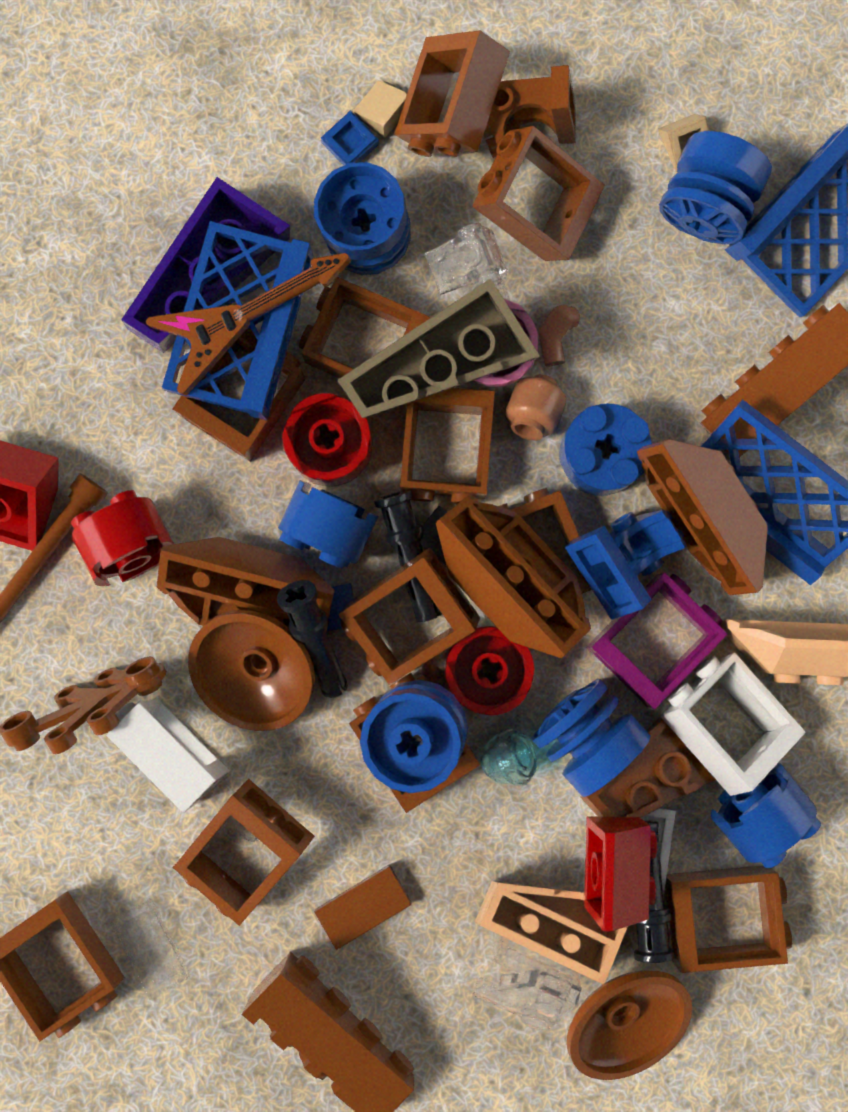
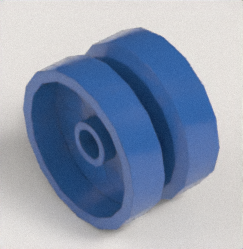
[360,680,468,793]

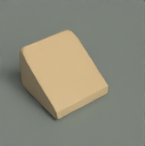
[352,80,407,139]
[658,114,709,173]

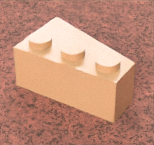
[475,881,628,984]

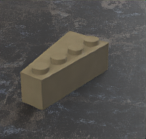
[338,278,540,418]

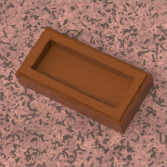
[314,864,412,950]

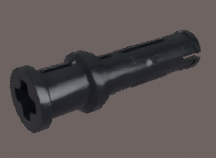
[374,489,442,622]
[277,580,348,698]
[634,820,675,963]

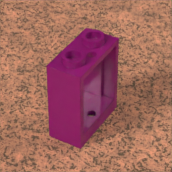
[586,572,728,709]

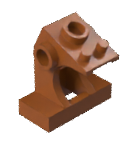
[483,65,576,158]

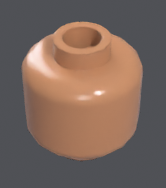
[505,374,566,441]

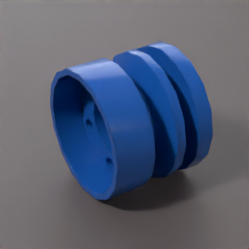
[659,131,772,244]
[314,162,411,275]
[531,679,651,797]

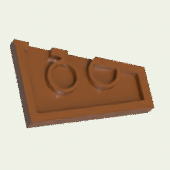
[580,717,716,818]

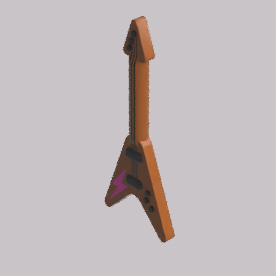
[146,253,351,395]

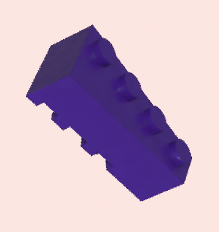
[121,177,290,353]

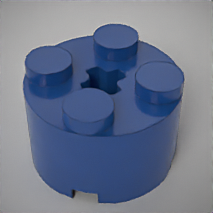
[559,403,652,496]
[278,480,379,569]
[710,762,821,868]

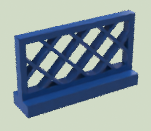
[725,123,848,317]
[162,221,314,421]
[700,399,848,585]

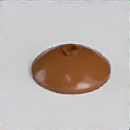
[188,610,315,731]
[567,970,692,1080]

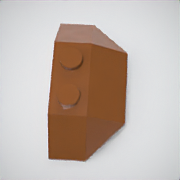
[637,439,768,595]
[436,496,591,658]
[156,537,335,628]

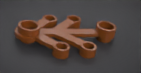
[0,656,167,754]

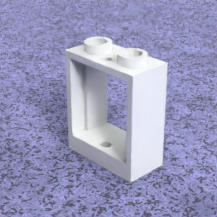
[660,652,806,796]
[106,699,230,813]

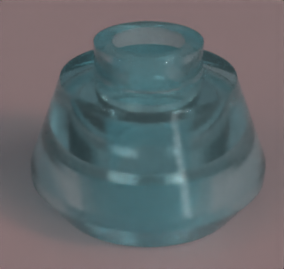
[481,727,537,786]

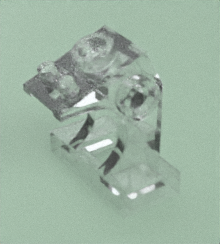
[425,223,510,301]

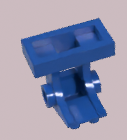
[565,509,687,620]

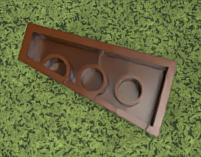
[700,303,848,458]
[241,951,414,1112]

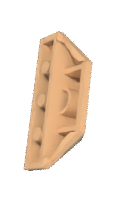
[719,619,848,685]

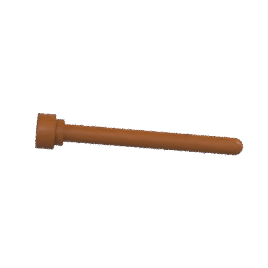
[0,473,108,623]

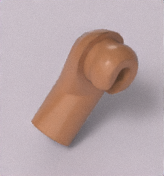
[539,304,580,367]

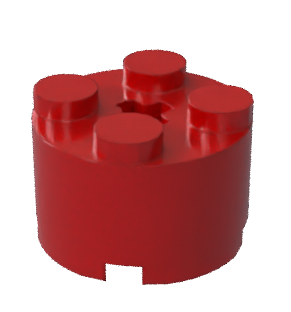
[282,393,373,487]
[71,490,174,587]
[445,626,535,716]

